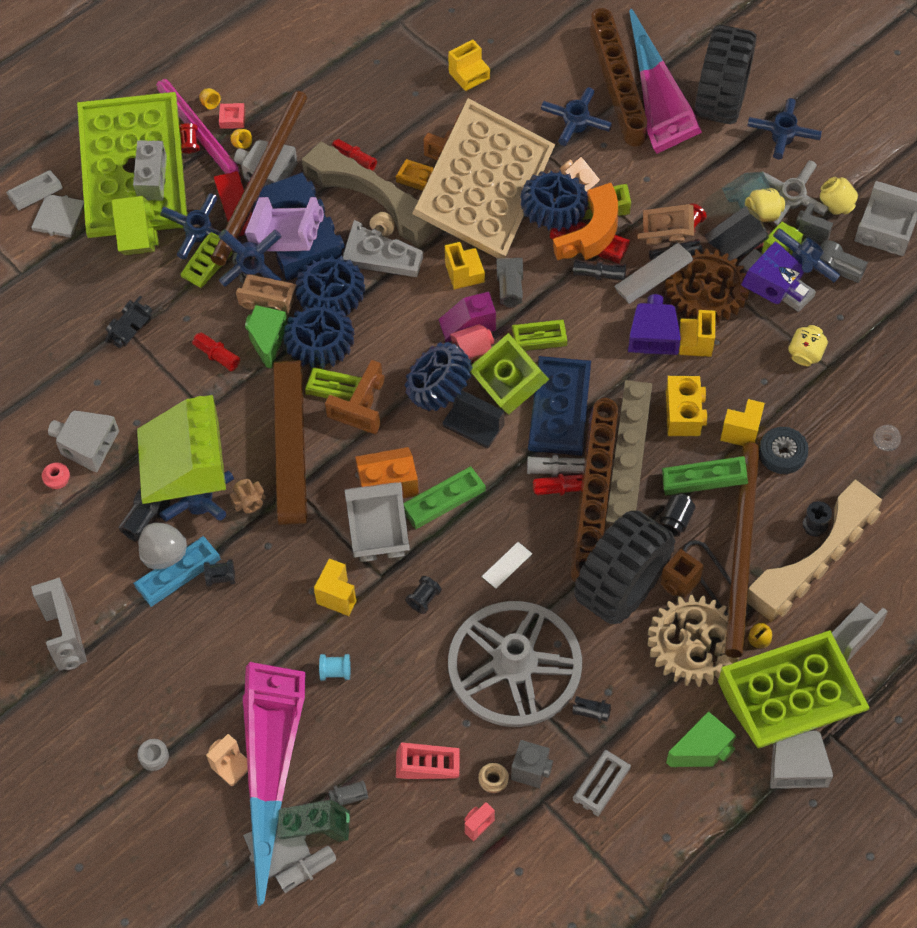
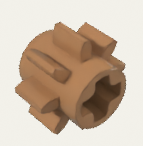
[229,479,266,514]

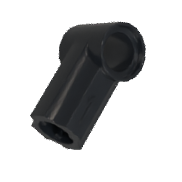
[118,488,171,542]

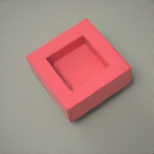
[219,103,245,129]
[464,802,495,842]

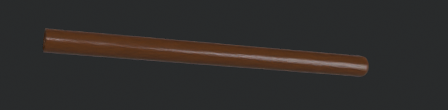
[211,91,307,266]
[725,442,759,658]

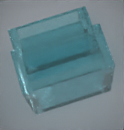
[722,172,770,209]

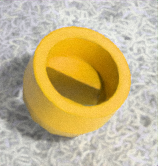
[199,88,221,110]
[230,129,252,149]
[748,623,773,649]

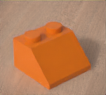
[355,447,419,499]

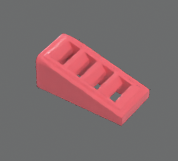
[396,742,459,779]

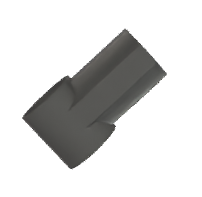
[813,240,868,283]
[496,258,523,308]

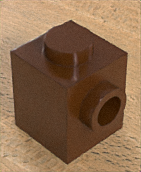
[661,549,704,600]

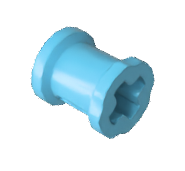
[319,654,351,680]

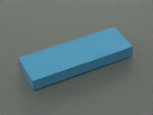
[134,536,221,607]

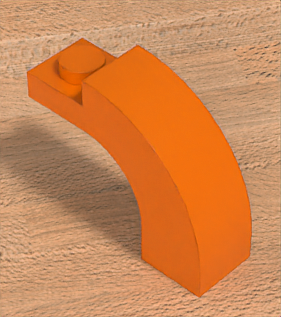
[553,183,618,261]

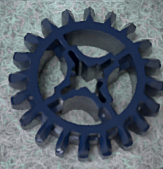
[520,169,589,232]
[295,254,365,315]
[283,303,355,370]
[404,342,473,412]

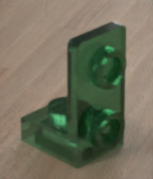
[277,800,350,842]

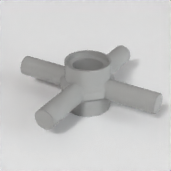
[758,160,829,227]

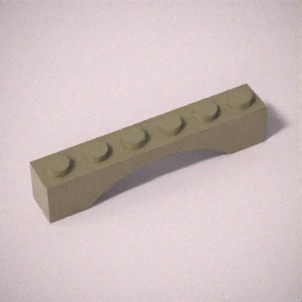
[302,141,437,247]
[605,380,652,532]

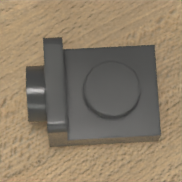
[796,203,833,245]

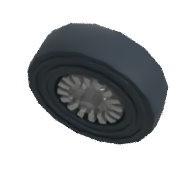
[759,427,808,474]

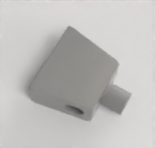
[234,140,298,186]
[48,411,119,472]
[770,731,833,789]

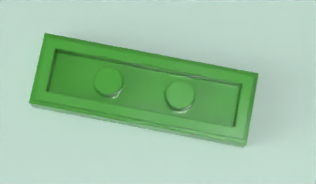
[662,456,748,495]
[403,466,486,530]

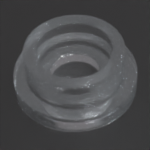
[873,425,901,451]

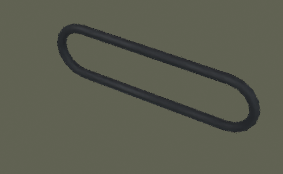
[682,540,749,616]

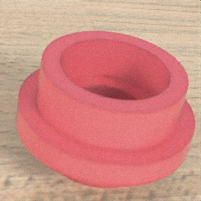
[42,463,70,489]

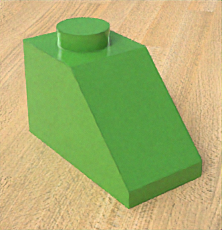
[245,305,288,368]
[666,712,736,767]

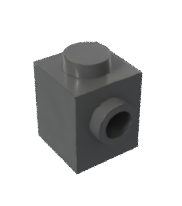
[511,740,553,789]

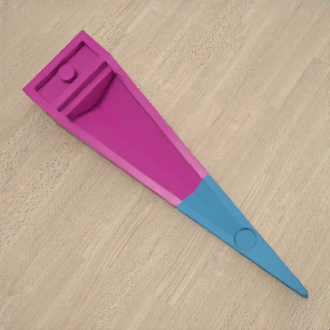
[629,9,702,154]
[243,662,305,906]

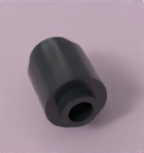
[660,494,696,537]

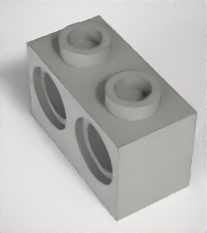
[133,141,167,200]

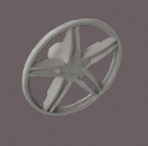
[448,601,582,727]

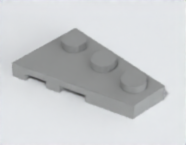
[343,220,423,277]

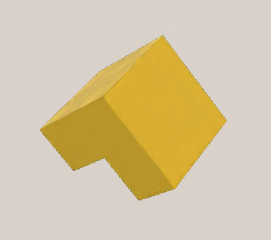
[448,40,490,91]
[445,242,485,290]
[679,310,715,357]
[720,399,765,446]
[314,559,356,616]

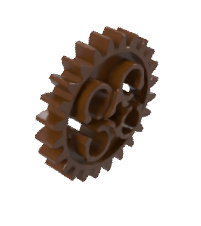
[665,248,749,323]

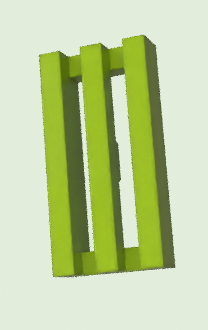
[512,319,568,351]
[305,368,362,401]

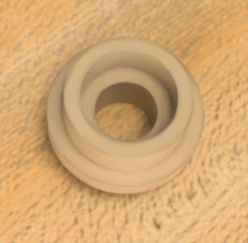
[370,212,395,237]
[478,763,509,793]

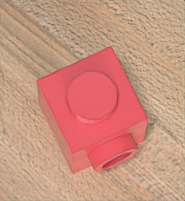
[450,324,494,363]

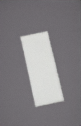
[482,542,532,588]

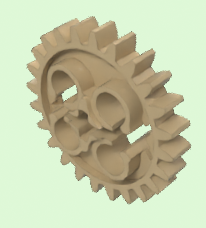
[647,595,739,687]

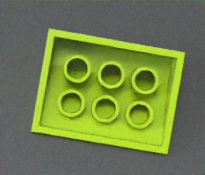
[137,395,226,504]
[718,631,870,749]

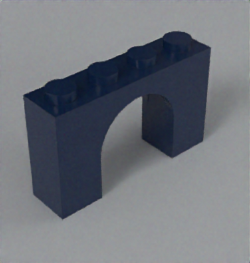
[251,173,345,281]

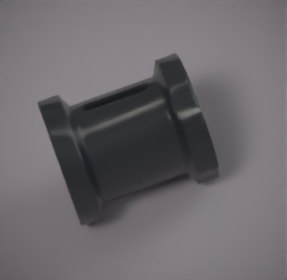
[802,501,832,537]
[204,559,236,587]
[405,576,442,614]

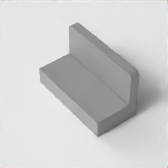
[832,603,888,662]

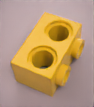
[665,376,707,436]

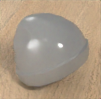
[138,523,187,569]

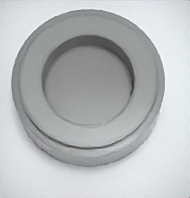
[137,739,169,771]

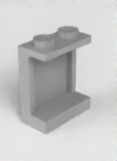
[854,181,917,256]
[345,482,410,562]
[31,578,87,670]

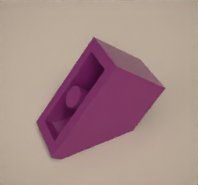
[439,292,496,342]

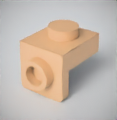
[559,157,600,191]
[206,734,248,786]

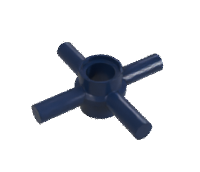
[541,87,612,146]
[747,98,822,160]
[160,194,222,259]
[773,228,840,283]
[219,229,282,287]
[160,471,234,522]

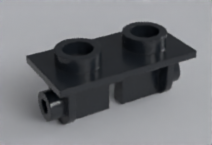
[105,296,152,348]

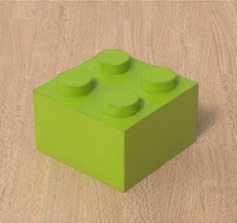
[111,196,158,255]
[470,333,549,414]

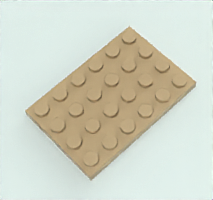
[412,98,555,258]

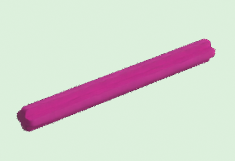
[156,79,239,174]

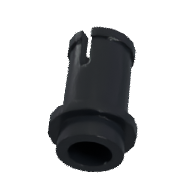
[572,696,611,723]

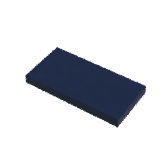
[528,356,591,456]

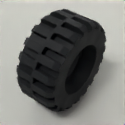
[695,24,757,125]
[574,510,675,624]

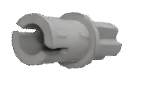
[275,846,336,894]

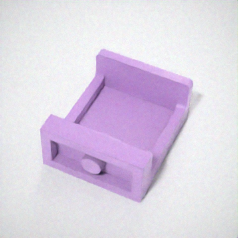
[245,197,324,251]

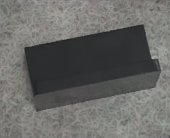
[705,206,769,261]
[443,390,504,448]

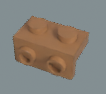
[637,204,694,245]
[236,274,297,315]

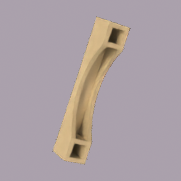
[747,479,882,622]

